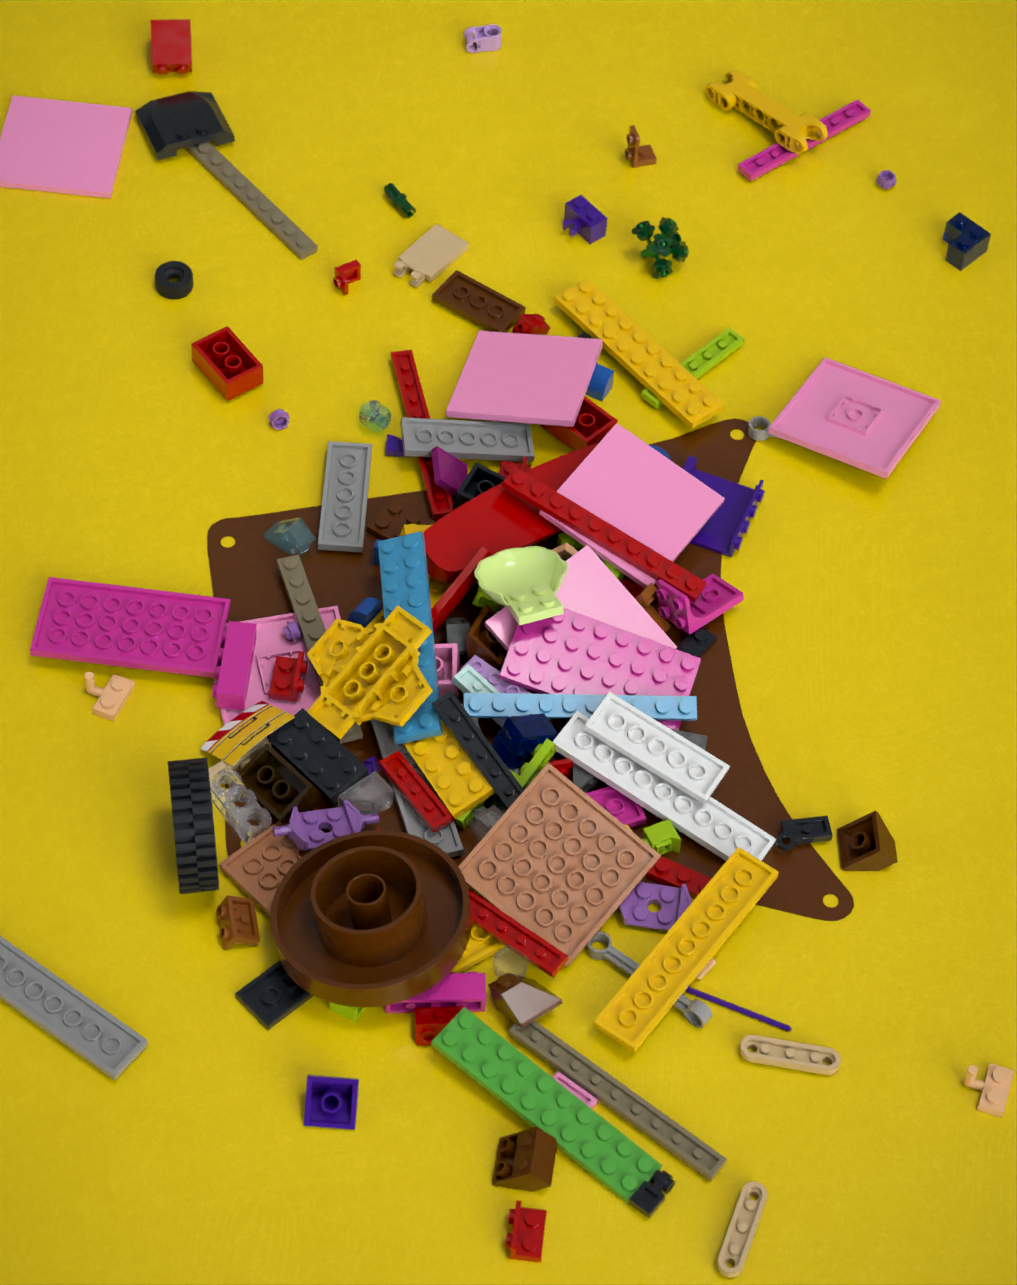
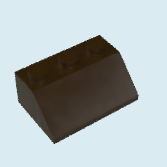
[234,743,323,822]

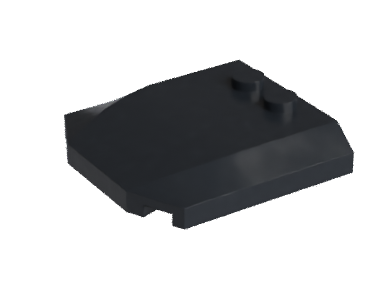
[135,91,235,160]

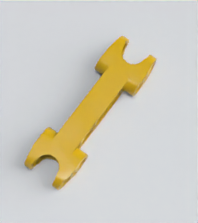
[705,70,828,154]

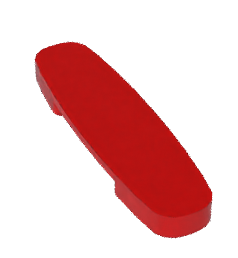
[423,443,599,583]

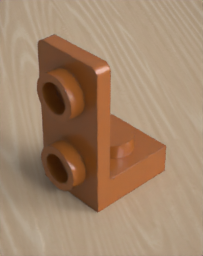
[625,125,656,168]
[635,583,671,632]

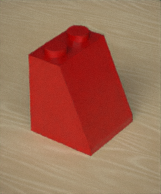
[151,19,192,74]

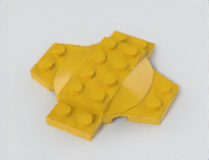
[307,605,433,739]

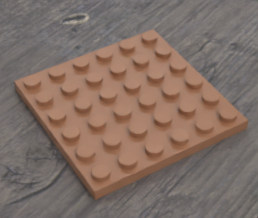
[458,763,661,968]

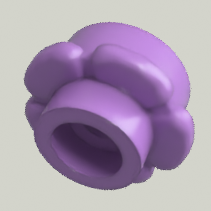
[876,170,896,189]
[268,409,289,430]
[283,620,302,642]

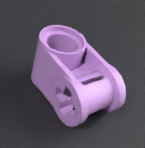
[463,24,501,53]

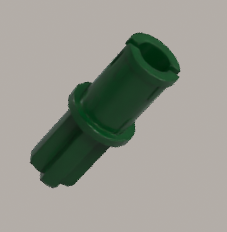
[384,183,416,218]

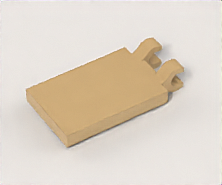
[393,224,469,288]

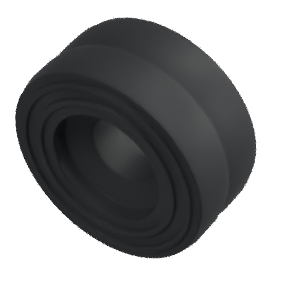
[155,261,193,299]

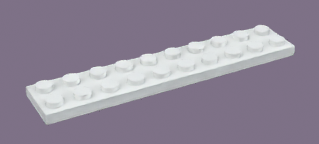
[553,711,776,861]

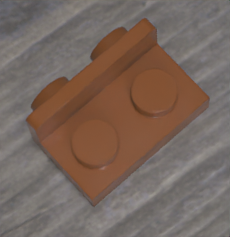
[216,895,260,950]

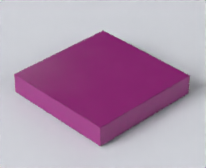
[431,446,468,496]

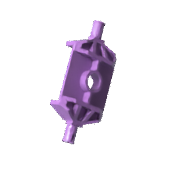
[272,800,379,851]
[617,882,692,931]

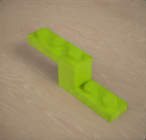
[455,739,556,830]

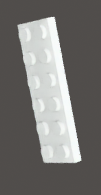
[583,692,730,805]

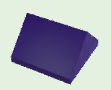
[304,1075,359,1130]

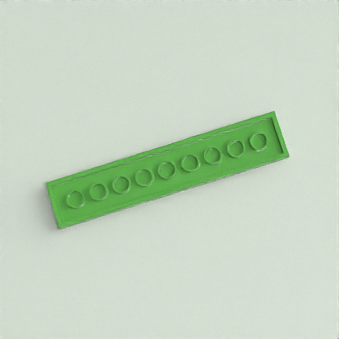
[431,1007,662,1206]

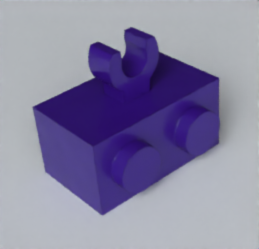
[562,195,607,244]

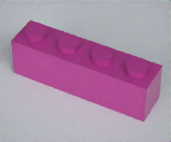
[212,621,257,710]
[385,971,486,1013]

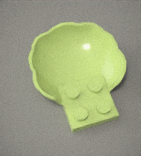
[474,546,568,625]

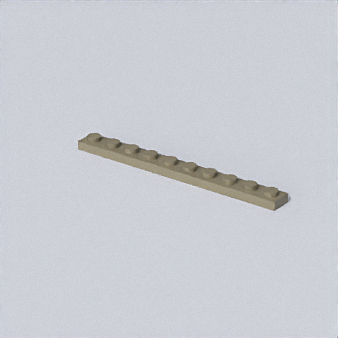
[184,142,318,260]
[277,554,363,743]
[508,1021,727,1181]

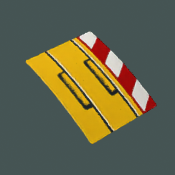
[201,701,295,766]

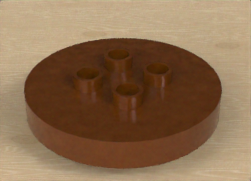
[270,830,472,1007]

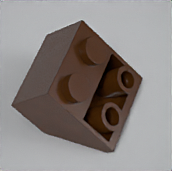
[492,1127,557,1192]

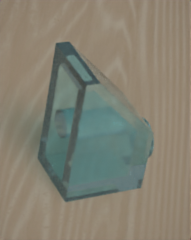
[263,517,316,554]

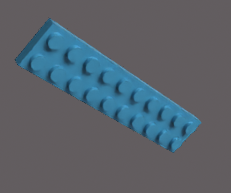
[378,531,443,745]

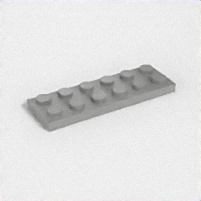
[400,417,535,462]
[318,441,372,552]

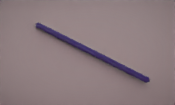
[684,986,792,1032]

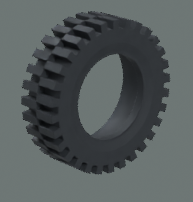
[168,758,219,894]

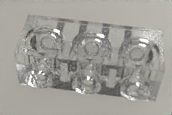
[210,766,272,845]

